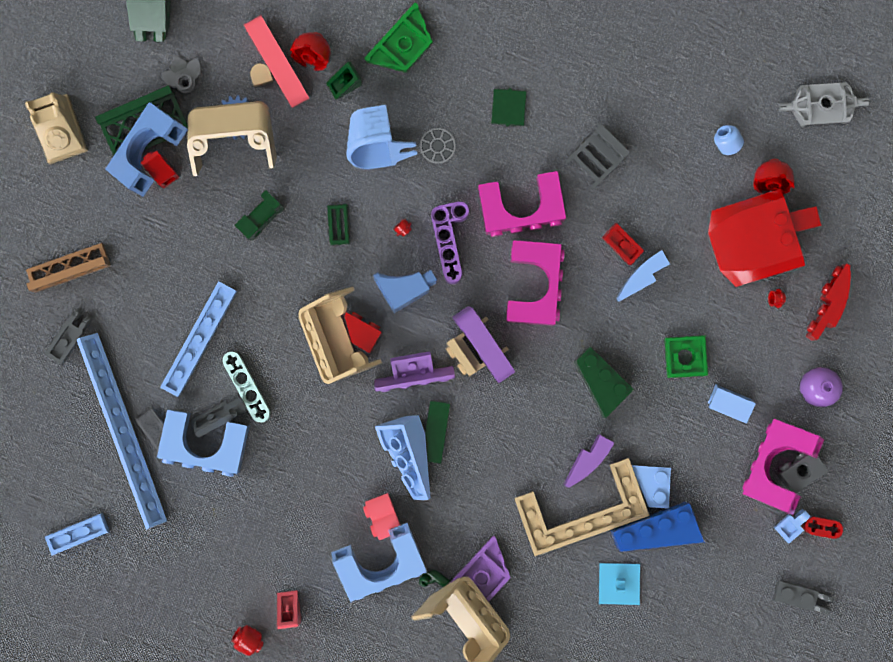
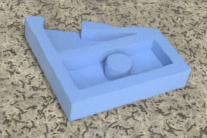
[632,465,671,508]

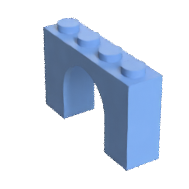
[105,102,188,197]

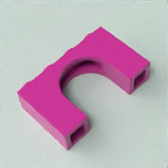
[478,171,566,237]
[506,240,564,326]
[743,419,824,515]

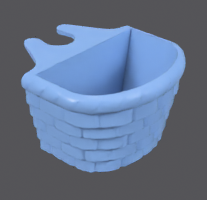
[346,105,417,169]

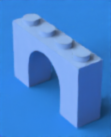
[157,409,250,477]
[331,523,427,602]

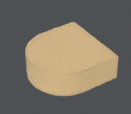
[250,64,273,87]

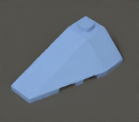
[375,415,431,500]

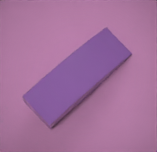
[563,435,614,488]

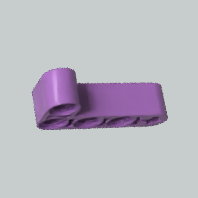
[431,202,469,284]
[452,306,515,384]

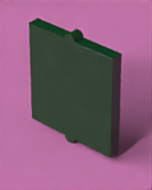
[491,88,526,127]

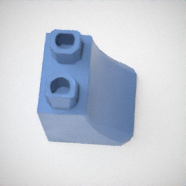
[373,270,437,313]

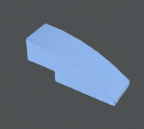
[616,250,670,302]

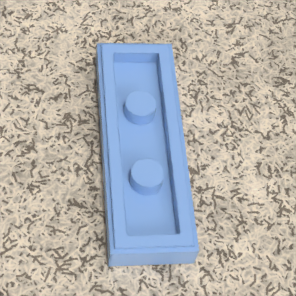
[45,513,110,555]

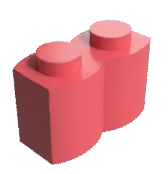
[363,493,401,540]

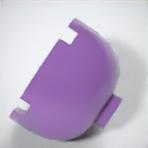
[800,367,843,407]

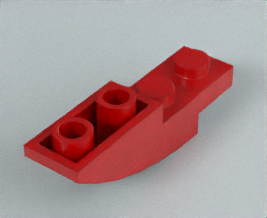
[805,263,851,341]

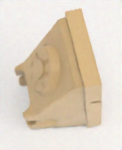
[25,92,88,164]

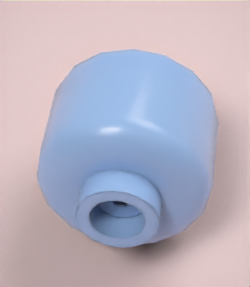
[714,125,744,155]

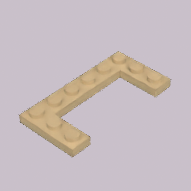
[514,458,649,556]

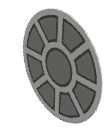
[420,128,456,163]

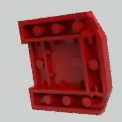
[708,189,805,287]

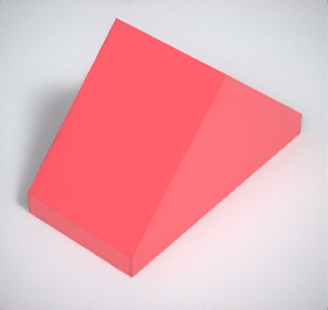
[277,590,301,629]

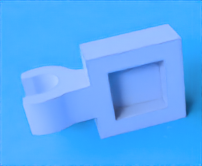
[774,509,811,544]

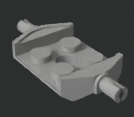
[779,82,869,127]

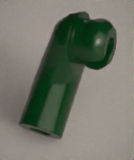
[419,570,450,587]

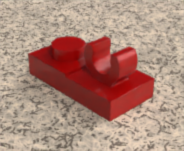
[602,223,644,265]

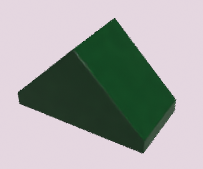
[326,61,362,100]

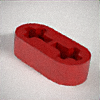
[802,516,843,539]

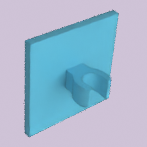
[599,563,640,605]

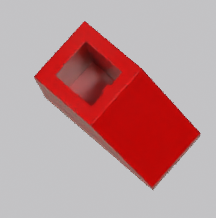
[140,151,179,189]
[344,312,382,354]

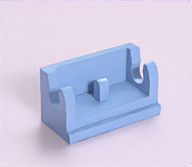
[708,384,756,424]

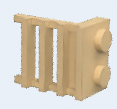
[446,317,509,377]

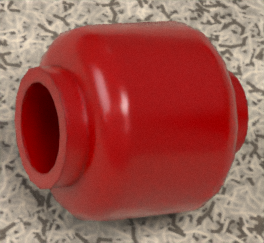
[232,625,264,656]

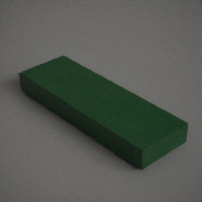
[425,401,450,464]

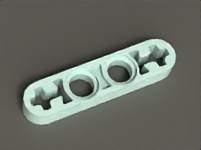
[223,352,271,422]

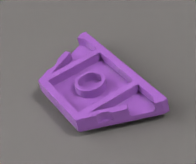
[449,535,511,602]

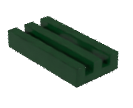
[327,204,350,246]

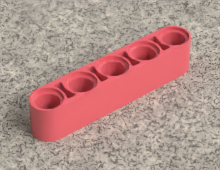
[244,15,309,108]

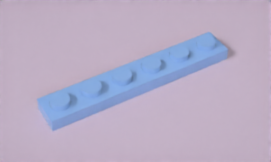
[160,281,237,397]

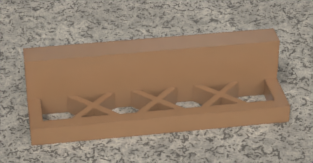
[26,243,111,293]

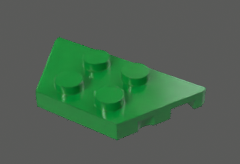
[364,2,433,73]

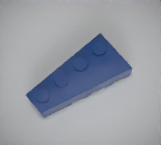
[610,502,704,552]

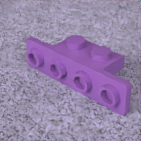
[374,351,455,392]

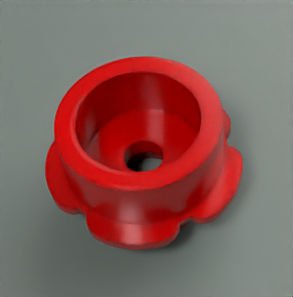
[394,219,412,237]
[768,289,786,308]

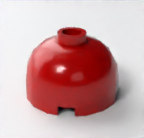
[290,32,331,71]
[753,159,795,194]

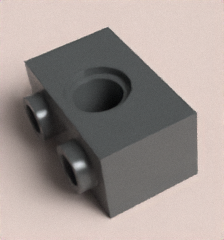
[776,452,828,493]

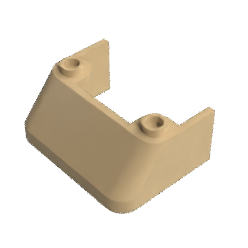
[187,101,277,176]
[299,287,382,384]
[412,577,510,662]

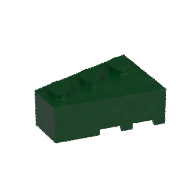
[574,347,634,419]

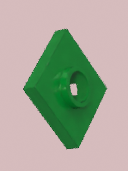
[664,335,708,378]

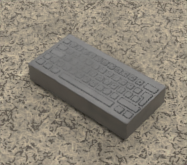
[135,408,164,451]

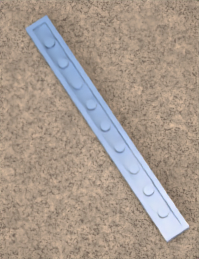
[77,333,167,529]

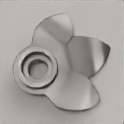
[162,56,201,94]

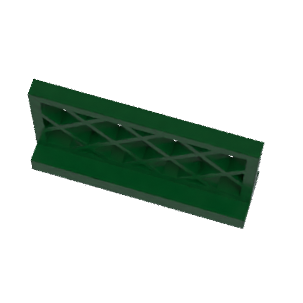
[95,85,188,155]

